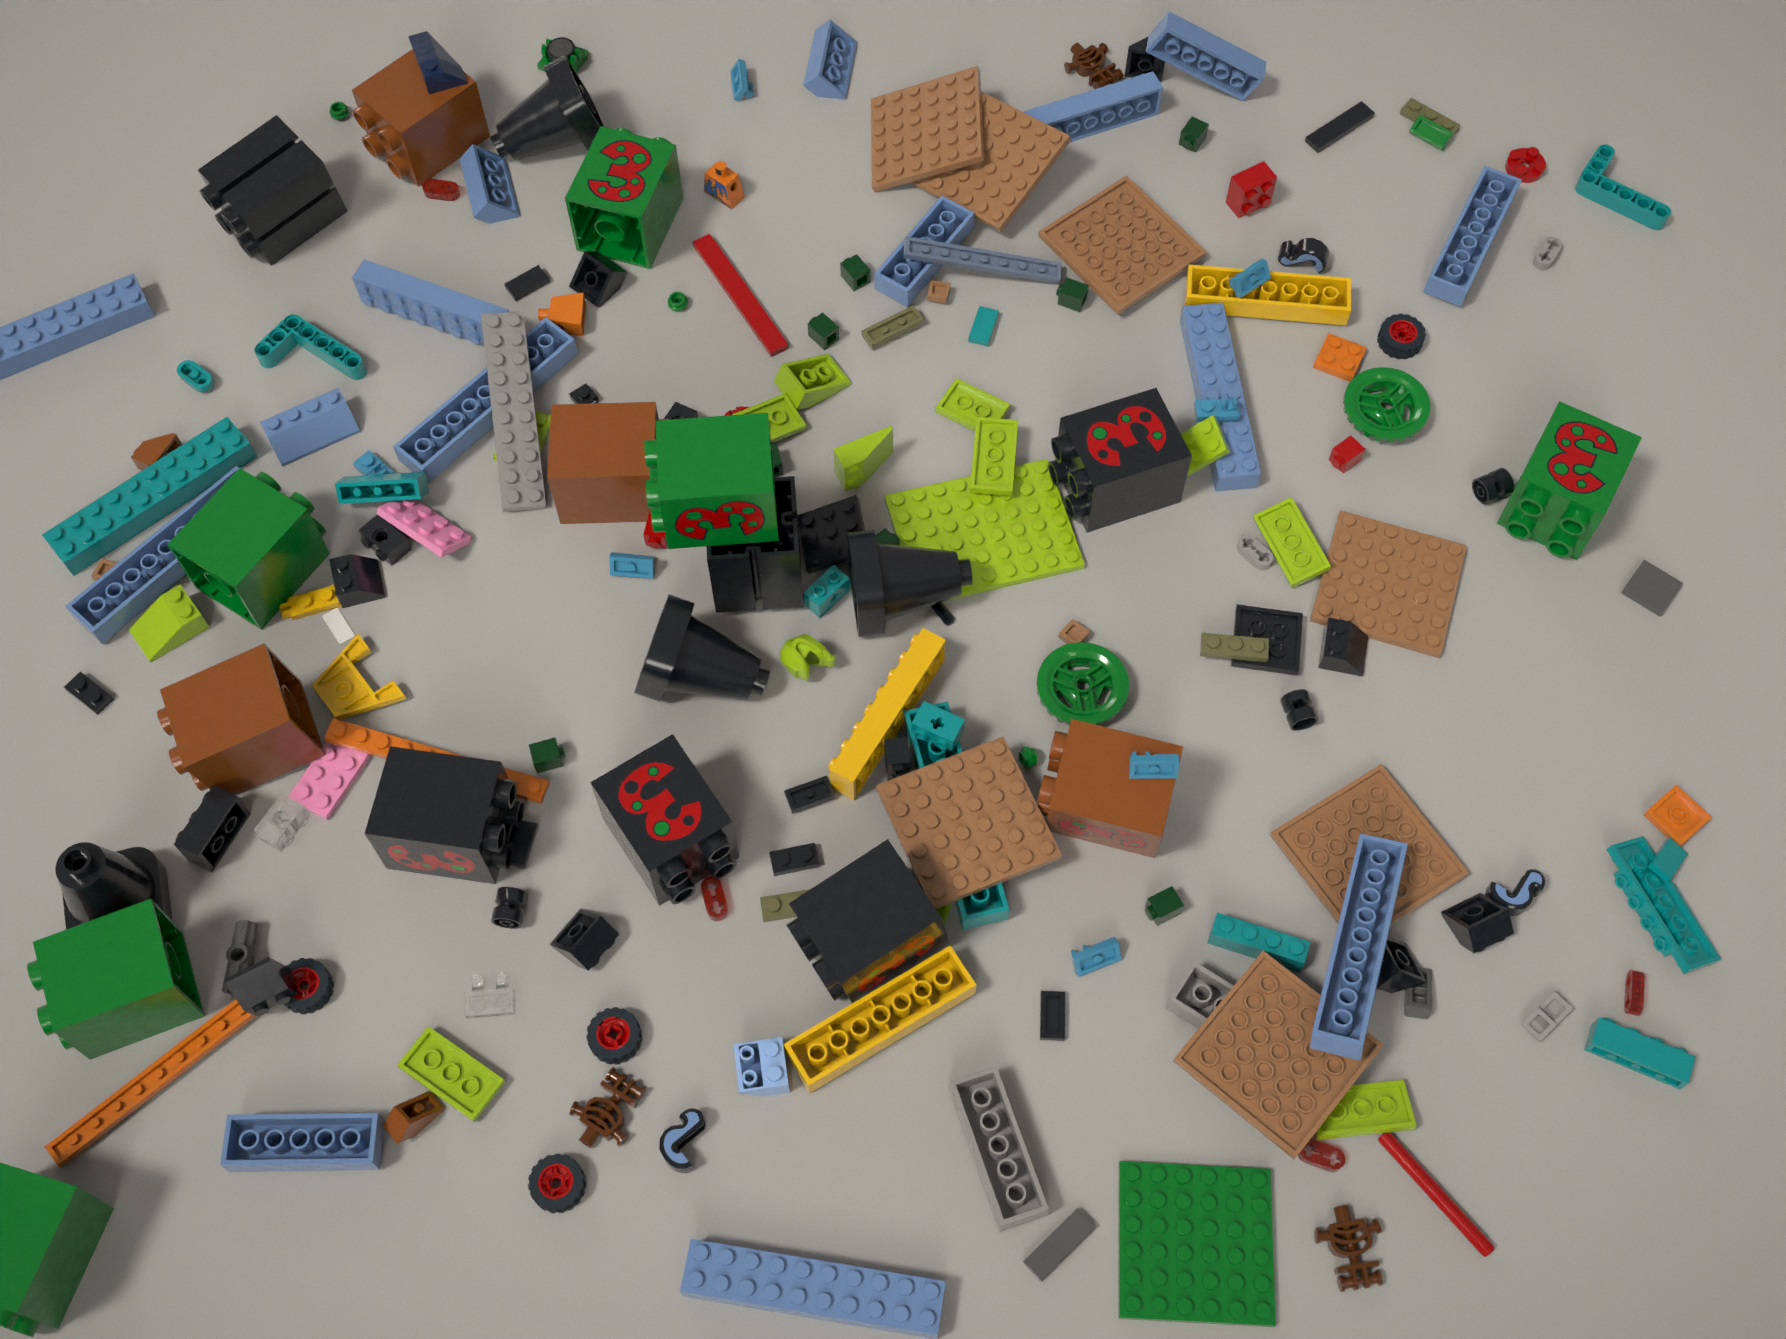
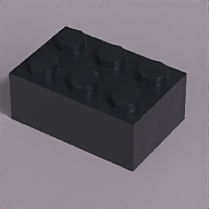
[174,785,251,872]

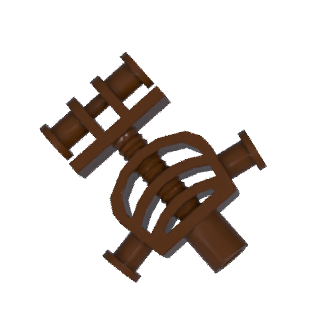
[1064,43,1123,89]
[569,1067,647,1148]
[1314,1205,1383,1292]

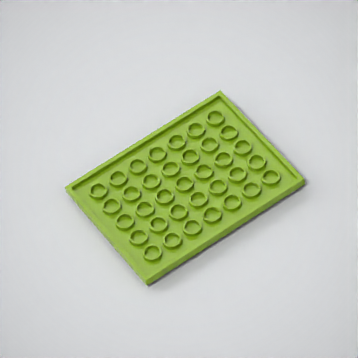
[884,459,1085,601]

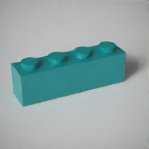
[335,472,429,504]
[1207,912,1310,973]
[1584,1017,1696,1090]

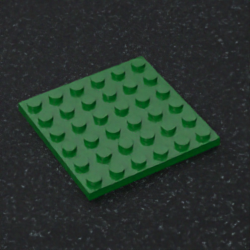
[1118,1161,1276,1327]

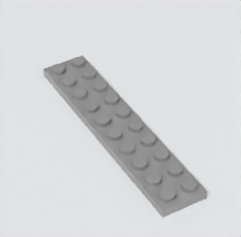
[481,312,546,512]

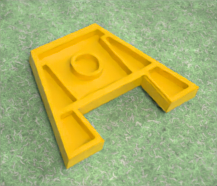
[312,634,406,720]

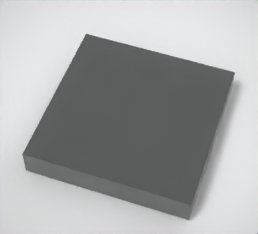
[1621,560,1683,617]

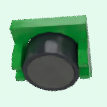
[537,37,589,73]

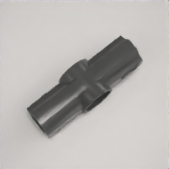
[222,920,258,995]

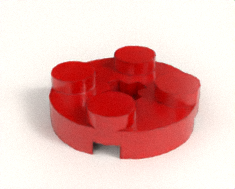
[1505,147,1546,183]

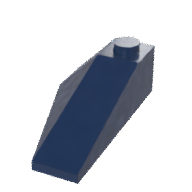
[408,31,467,94]

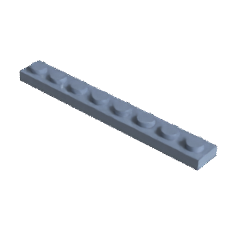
[903,236,1061,284]

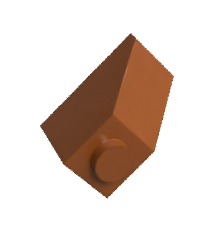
[131,433,182,470]
[382,1091,445,1144]

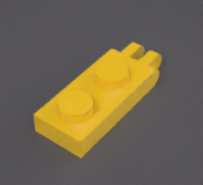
[279,585,342,620]

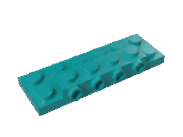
[1606,836,1721,974]

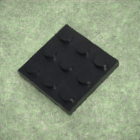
[798,495,865,574]
[1231,604,1303,675]

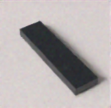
[1305,101,1375,153]

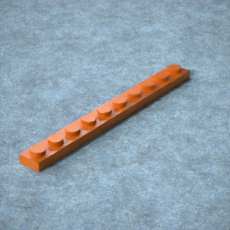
[324,718,550,804]
[45,999,256,1168]

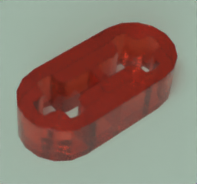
[422,179,460,201]
[701,876,728,921]
[1624,970,1645,1016]
[1298,1139,1345,1172]

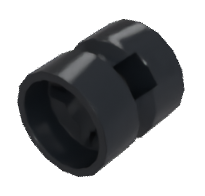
[1472,468,1514,504]
[1280,689,1319,731]
[491,887,528,929]

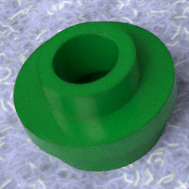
[329,102,349,120]
[668,292,688,311]
[1018,746,1037,769]

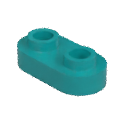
[177,360,214,393]

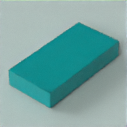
[968,306,999,346]
[1648,838,1688,883]

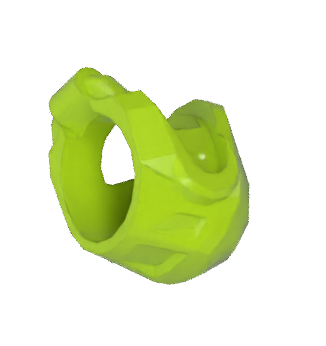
[780,634,835,681]

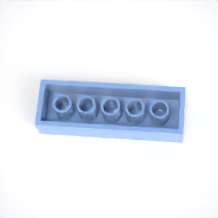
[1146,11,1267,101]
[874,196,975,307]
[220,1113,385,1172]

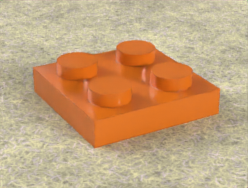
[1313,333,1367,382]
[1643,785,1712,846]

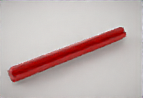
[1378,1132,1495,1257]

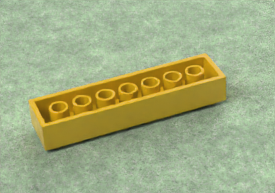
[1184,265,1351,326]
[828,628,946,800]
[783,945,976,1093]

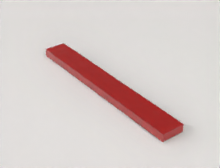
[692,234,788,357]

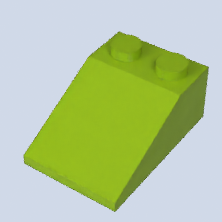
[774,353,851,410]
[833,426,893,491]
[129,584,209,662]

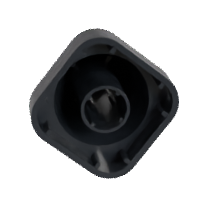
[490,55,604,160]
[847,530,972,638]
[634,594,770,702]
[55,842,172,929]

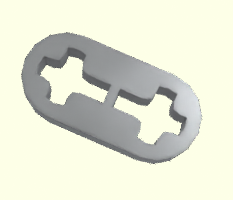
[1533,237,1562,270]
[1237,535,1274,571]

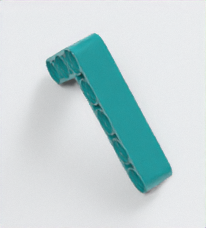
[1575,144,1671,230]
[254,314,367,380]

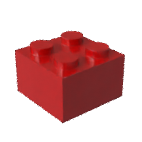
[1225,161,1277,218]

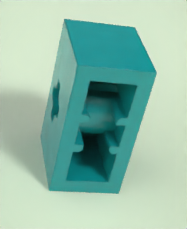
[803,565,850,618]
[911,701,965,752]

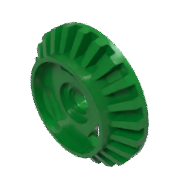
[1343,367,1430,443]
[1036,642,1129,726]

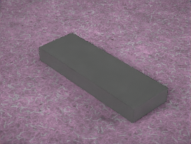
[1023,1208,1095,1282]

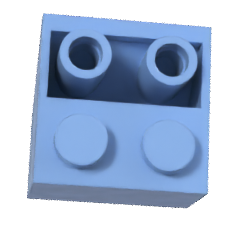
[733,1037,790,1096]

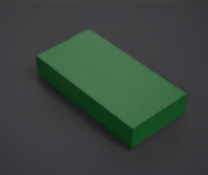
[1409,115,1453,151]

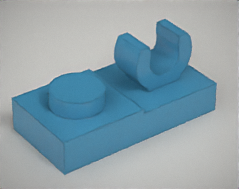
[730,59,754,102]
[1228,259,1271,298]
[1194,397,1239,422]
[353,450,395,475]
[609,552,654,579]
[1129,751,1179,779]
[1071,937,1122,977]

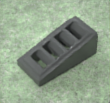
[1404,967,1432,1019]

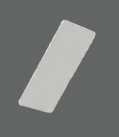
[322,608,355,644]

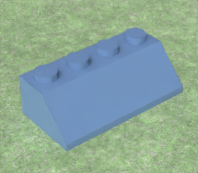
[803,20,857,99]
[460,144,520,224]
[260,388,360,467]

